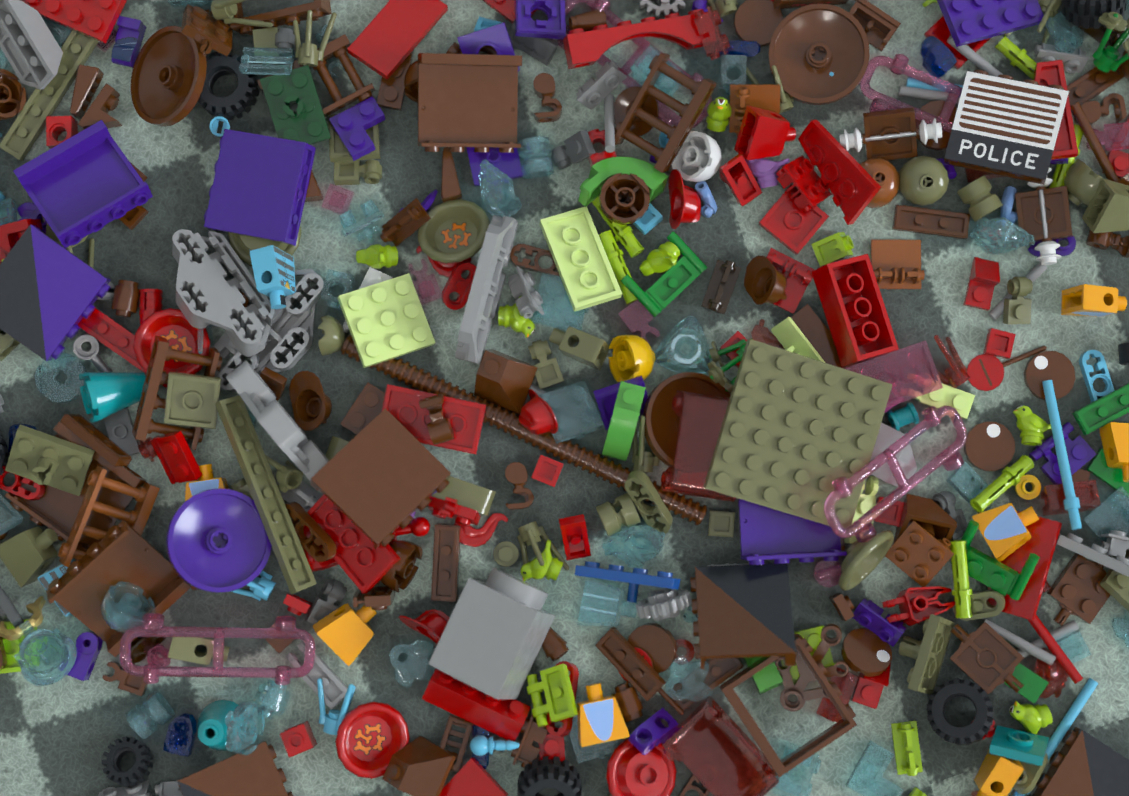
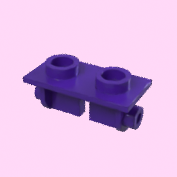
[852,598,907,647]

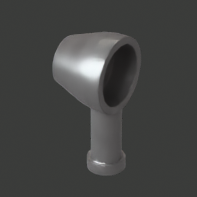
[73,334,113,372]

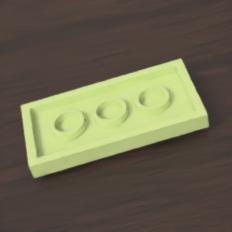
[539,206,622,312]

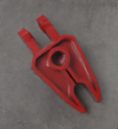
[882,586,955,626]

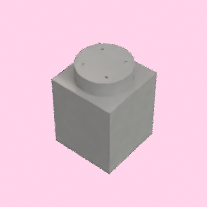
[429,567,555,699]

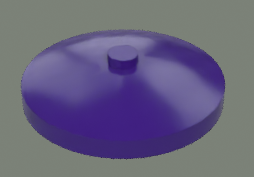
[166,489,272,593]

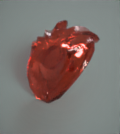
[1034,648,1069,698]

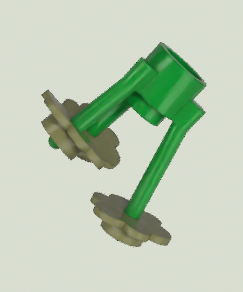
[1092,12,1129,73]
[707,338,753,393]

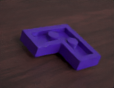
[329,96,386,161]

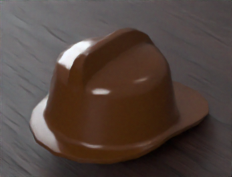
[744,256,787,305]
[289,371,332,431]

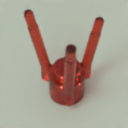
[913,335,970,388]

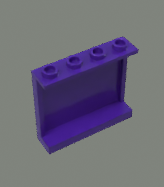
[13,120,153,248]
[204,129,316,246]

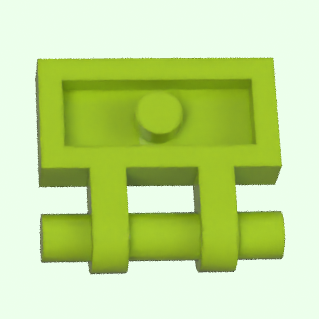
[526,664,578,727]

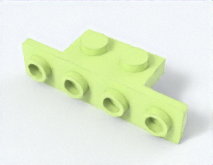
[771,317,825,363]

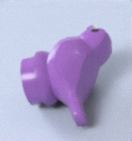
[744,158,790,189]

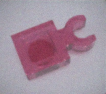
[1086,122,1129,151]
[408,259,441,306]
[618,299,660,343]

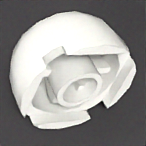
[672,131,722,182]

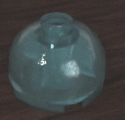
[101,581,155,633]

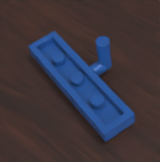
[575,561,680,603]

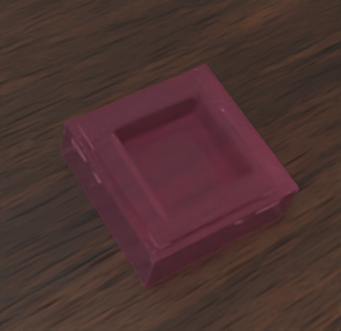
[322,183,354,216]

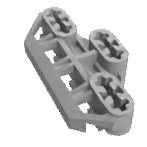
[455,215,519,365]
[172,229,275,357]
[213,269,327,392]
[226,361,329,493]

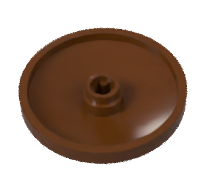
[769,4,870,105]
[131,26,207,127]
[643,372,731,473]

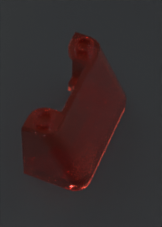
[661,390,737,502]
[662,696,779,796]

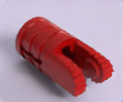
[139,289,163,325]

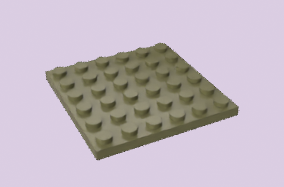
[703,339,893,532]

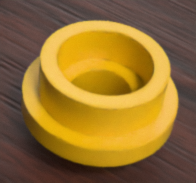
[1015,475,1041,500]

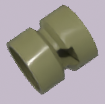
[957,175,1003,222]
[595,493,641,537]

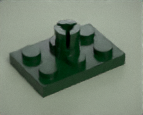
[260,65,332,145]

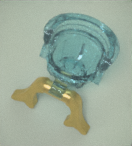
[0,596,77,686]

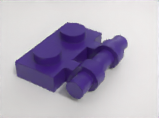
[1029,422,1097,487]

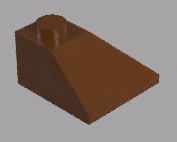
[474,349,538,414]
[893,494,957,544]
[382,736,456,796]

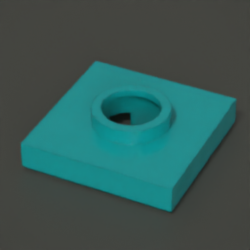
[989,725,1049,766]

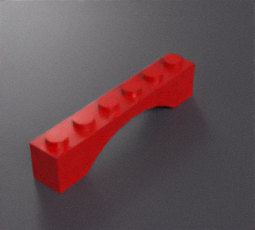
[563,9,717,69]

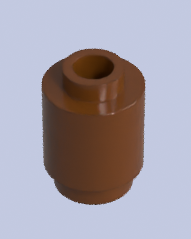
[111,280,140,317]
[611,682,643,722]

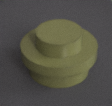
[493,541,519,567]

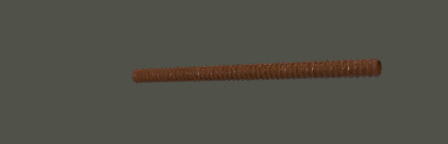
[341,335,707,526]

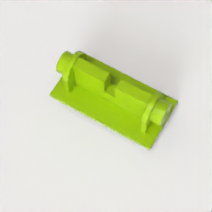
[891,721,923,776]

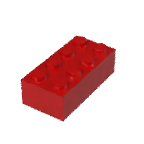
[812,254,899,367]

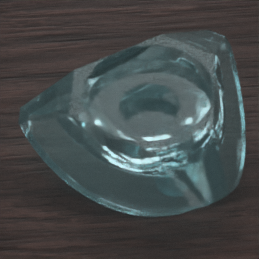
[655,316,713,374]

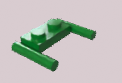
[621,231,707,317]
[950,520,1040,600]

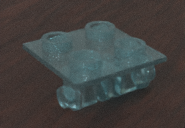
[1083,486,1129,542]

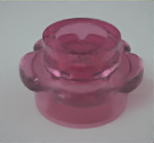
[147,645,171,669]

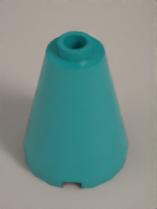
[79,372,146,423]
[197,700,249,751]

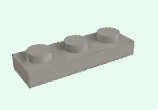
[1057,533,1129,577]

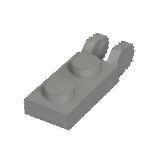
[286,641,348,710]

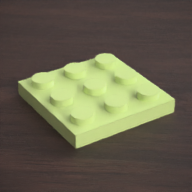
[338,273,435,368]

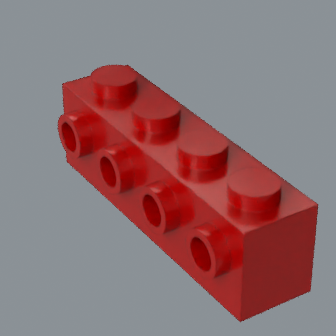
[422,669,531,741]

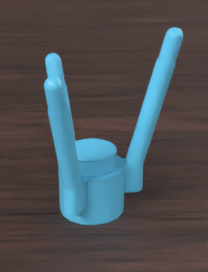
[231,570,276,601]
[317,678,356,735]

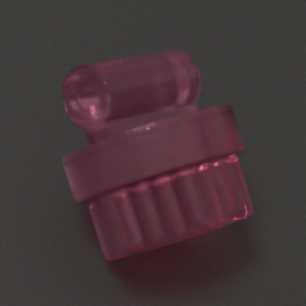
[813,559,842,587]

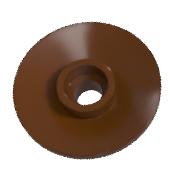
[614,86,659,136]

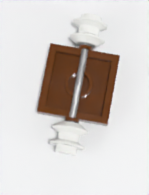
[840,107,942,160]
[1015,168,1073,265]

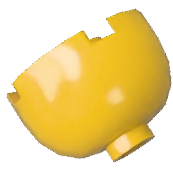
[608,335,655,382]

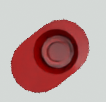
[668,169,701,229]
[519,389,558,435]
[399,609,450,645]

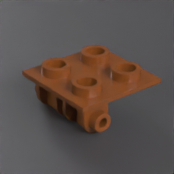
[729,84,781,137]
[871,239,925,289]
[885,521,954,587]

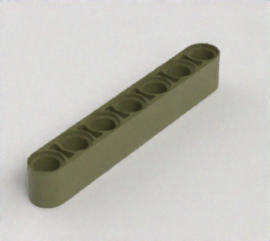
[325,436,496,516]

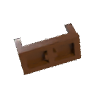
[849,0,901,52]

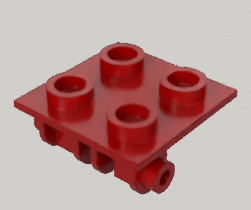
[775,155,832,213]
[766,248,815,314]

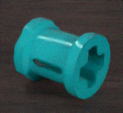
[887,402,919,431]

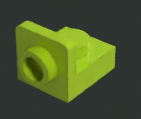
[811,232,854,267]

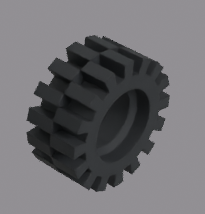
[102,737,153,787]

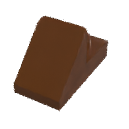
[78,83,122,130]

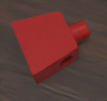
[734,106,796,160]

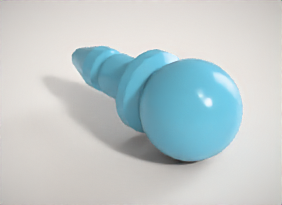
[470,735,520,756]

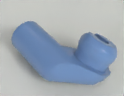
[695,181,717,218]
[1000,186,1018,225]

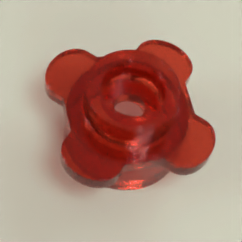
[137,437,157,462]

